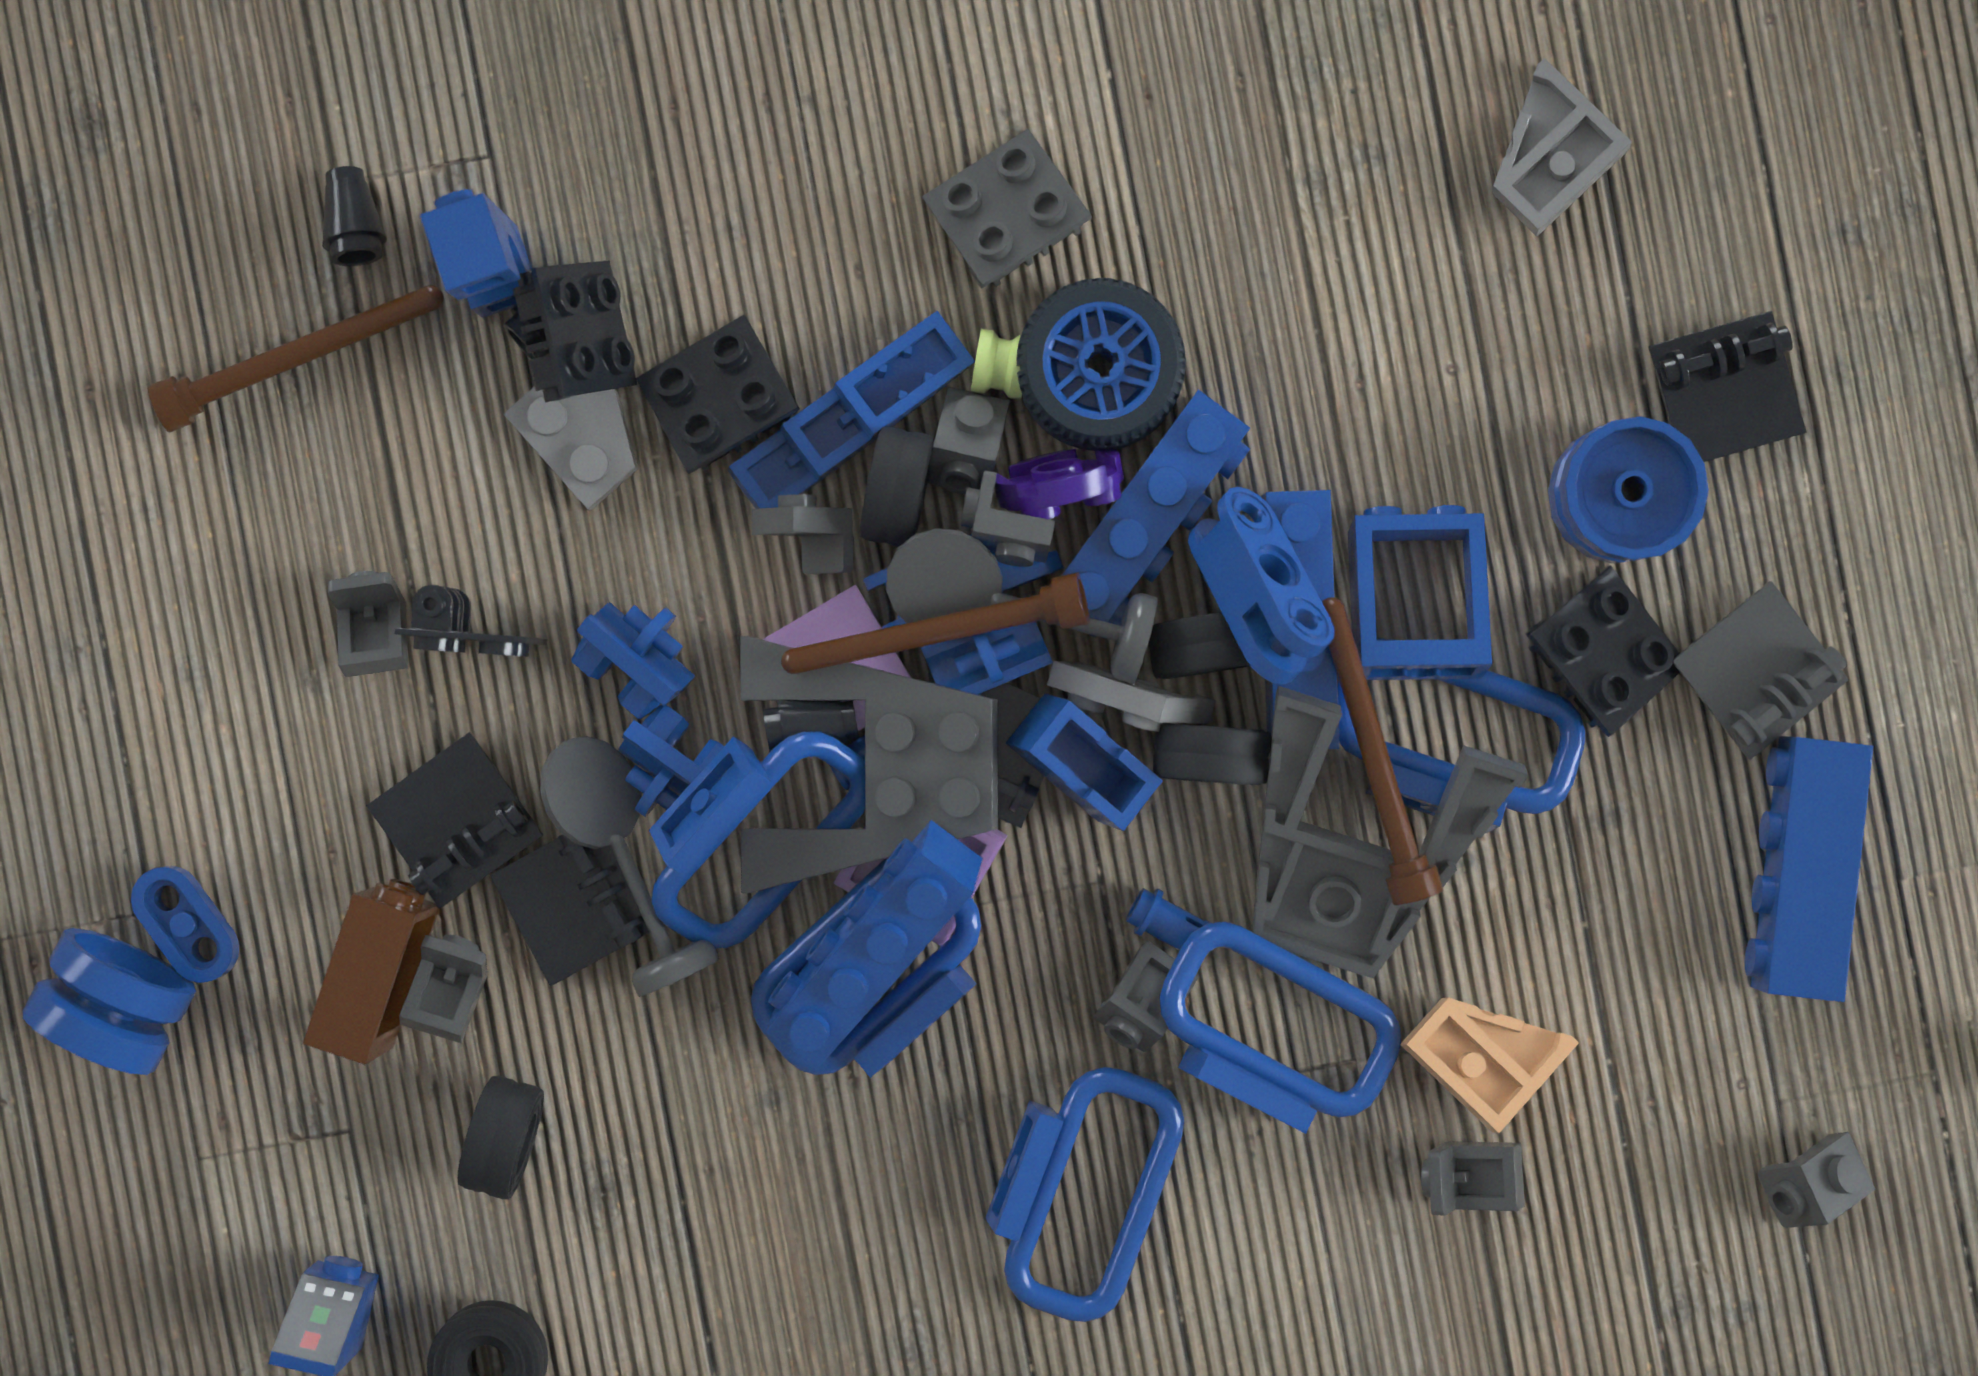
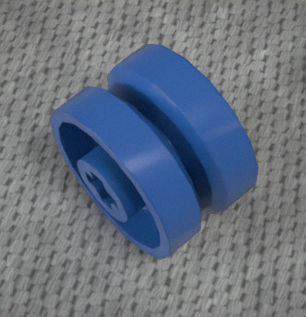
[1548,416,1709,564]
[22,928,196,1075]

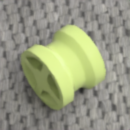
[971,328,1022,400]

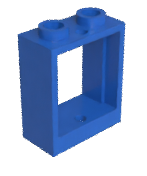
[1348,505,1492,680]

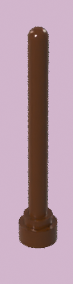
[147,285,444,433]
[781,572,1090,674]
[1322,597,1444,905]

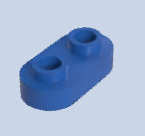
[131,866,239,983]

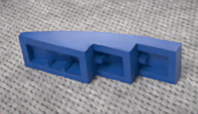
[728,310,975,509]

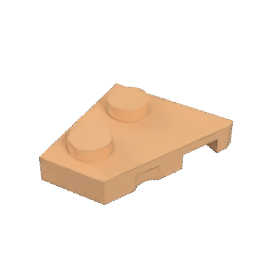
[1400,997,1579,1133]

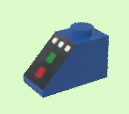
[268,1256,379,1376]

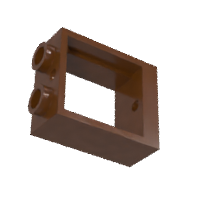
[302,879,440,1065]

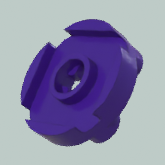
[994,448,1124,519]

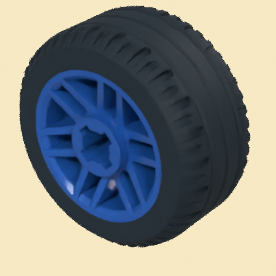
[1016,278,1186,451]

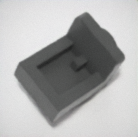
[928,387,1010,494]
[960,470,1055,567]
[752,495,854,574]
[328,571,408,677]
[399,935,488,1043]
[1757,1132,1876,1228]
[1421,1141,1525,1216]

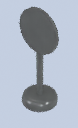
[886,528,1157,685]
[540,736,720,997]

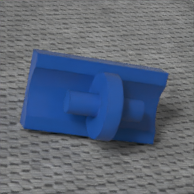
[571,602,696,719]
[921,622,1053,694]
[618,705,724,817]

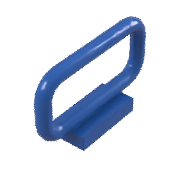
[1337,638,1586,834]
[649,732,866,949]
[750,857,981,1078]
[1159,921,1402,1134]
[985,1067,1184,1322]

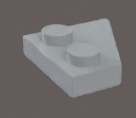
[1492,58,1632,236]
[503,386,638,511]
[1047,660,1216,732]

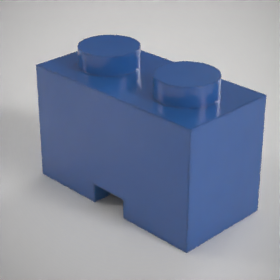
[1006,694,1163,832]

